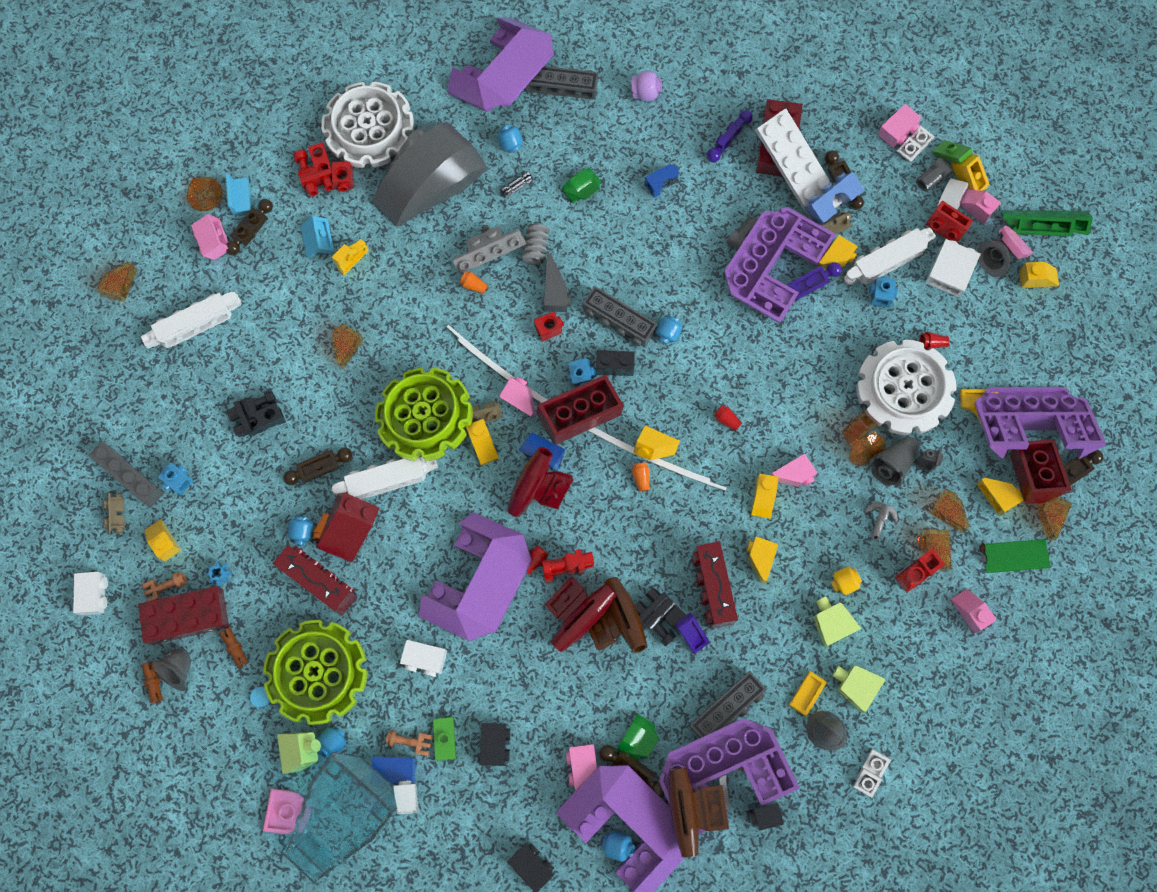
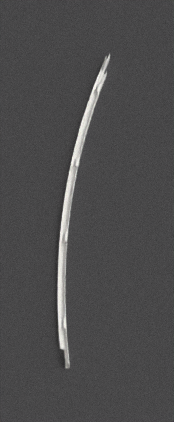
[447,325,727,491]

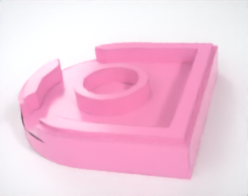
[999,226,1033,259]
[263,788,309,834]

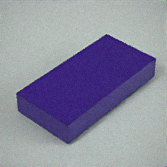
[675,612,710,654]

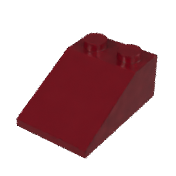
[316,493,379,562]

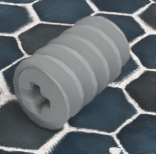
[522,224,550,265]

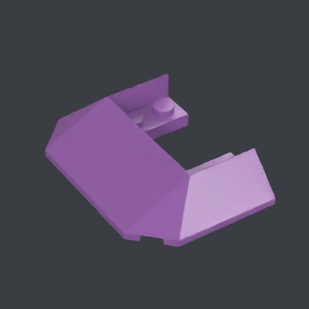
[447,17,554,112]
[724,207,836,324]
[974,387,1106,459]
[419,512,532,642]
[659,718,800,834]
[556,765,685,892]

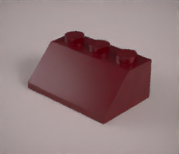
[1009,439,1072,504]

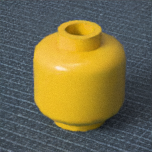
[831,566,862,595]

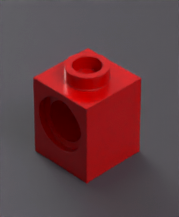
[332,162,353,192]
[534,311,564,342]

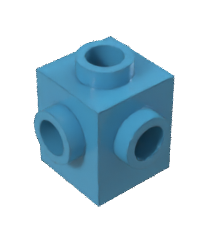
[869,276,898,308]
[568,358,597,387]
[158,463,194,495]

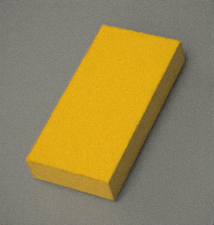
[789,671,827,716]

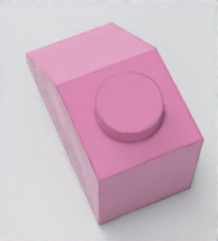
[960,189,1001,224]
[499,376,537,417]
[771,454,817,487]
[950,589,997,633]

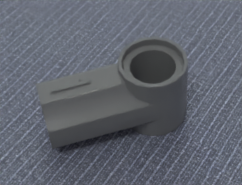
[916,157,954,192]
[726,216,758,251]

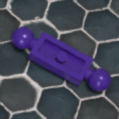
[706,110,753,163]
[788,262,842,300]

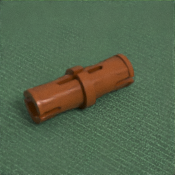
[219,628,249,669]
[141,661,164,704]

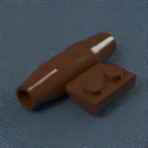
[589,577,647,653]
[669,768,729,857]

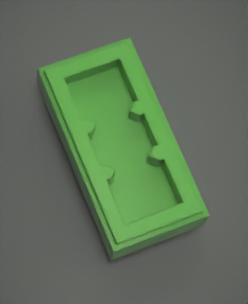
[932,140,973,164]
[433,717,456,761]

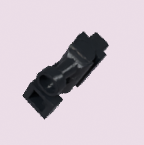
[226,389,286,437]
[635,588,686,647]

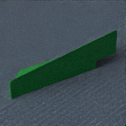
[1001,210,1093,236]

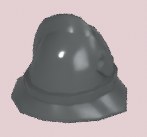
[978,239,1011,277]
[152,648,191,691]
[806,711,847,751]

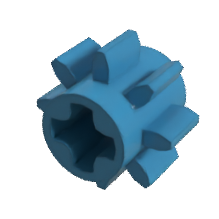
[205,561,232,587]

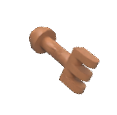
[142,572,187,602]
[386,730,433,756]

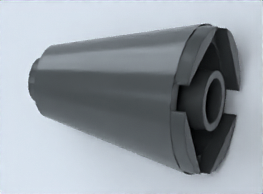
[868,436,920,488]

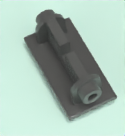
[916,447,943,474]

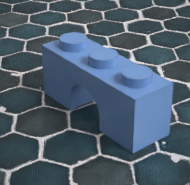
[804,172,865,224]

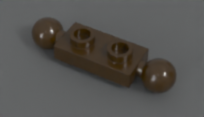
[824,150,864,210]
[226,199,273,256]
[283,447,353,485]
[1064,450,1104,486]
[599,745,665,797]

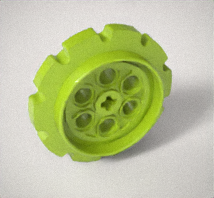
[375,368,473,461]
[263,620,368,725]

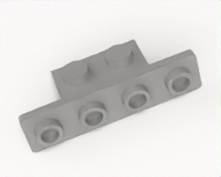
[452,226,526,274]

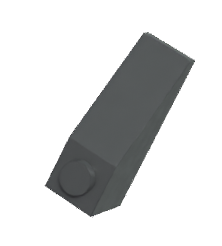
[544,253,571,312]

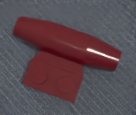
[507,447,573,517]
[545,576,617,652]

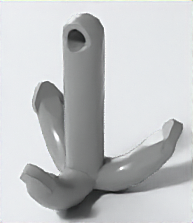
[864,502,898,541]

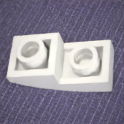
[897,126,935,162]
[938,178,968,210]
[853,748,891,797]

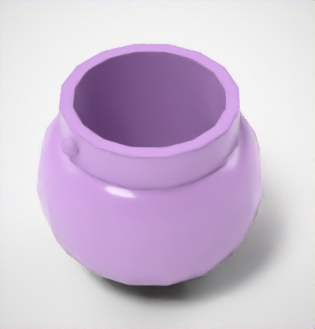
[632,70,662,102]

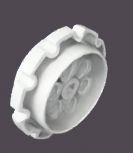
[322,82,414,168]
[856,340,956,435]

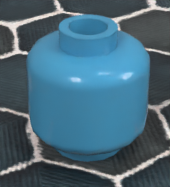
[497,124,523,153]
[655,315,683,344]
[288,516,314,545]
[317,727,346,759]
[602,830,635,862]

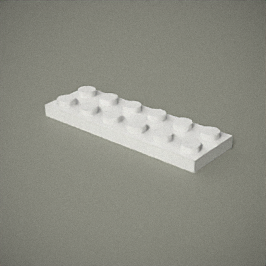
[755,109,843,221]

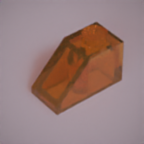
[98,262,137,302]
[332,323,364,370]
[842,411,878,446]
[928,489,970,533]
[1037,497,1072,541]
[918,529,952,572]

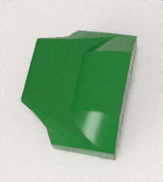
[562,168,601,203]
[617,714,659,759]

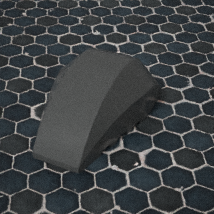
[372,122,488,227]

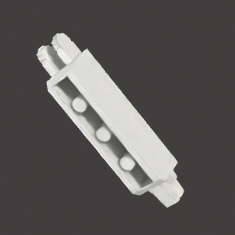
[844,227,936,285]
[141,292,241,348]
[331,457,438,500]

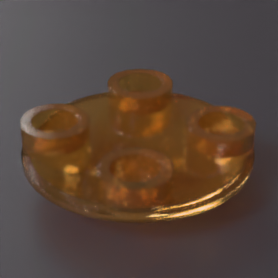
[187,177,223,211]
[849,432,886,466]

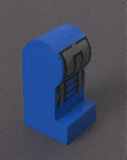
[645,164,679,198]

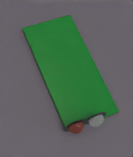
[979,539,1051,573]

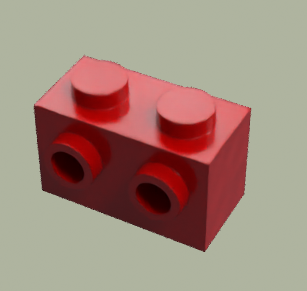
[925,200,973,243]

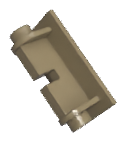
[819,211,852,234]
[472,401,503,423]
[103,493,125,535]

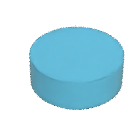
[250,687,270,708]

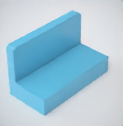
[226,173,251,215]
[301,216,334,258]

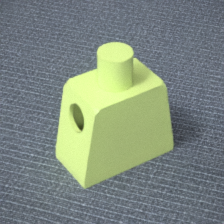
[813,597,861,647]
[832,665,886,713]
[277,732,321,774]

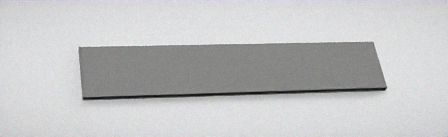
[719,775,730,810]

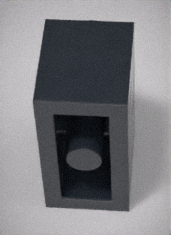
[596,350,635,376]
[480,723,511,766]
[746,801,784,831]
[507,843,555,892]

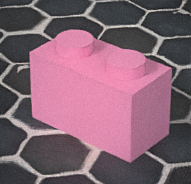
[878,104,922,148]
[191,214,228,260]
[566,744,597,790]

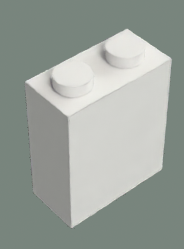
[925,239,980,298]

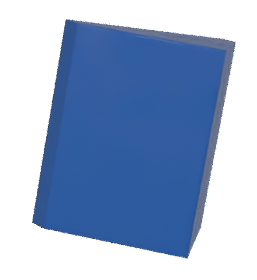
[519,432,566,471]

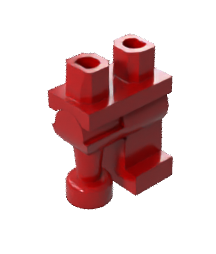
[293,142,335,197]
[894,548,945,593]
[542,549,594,583]

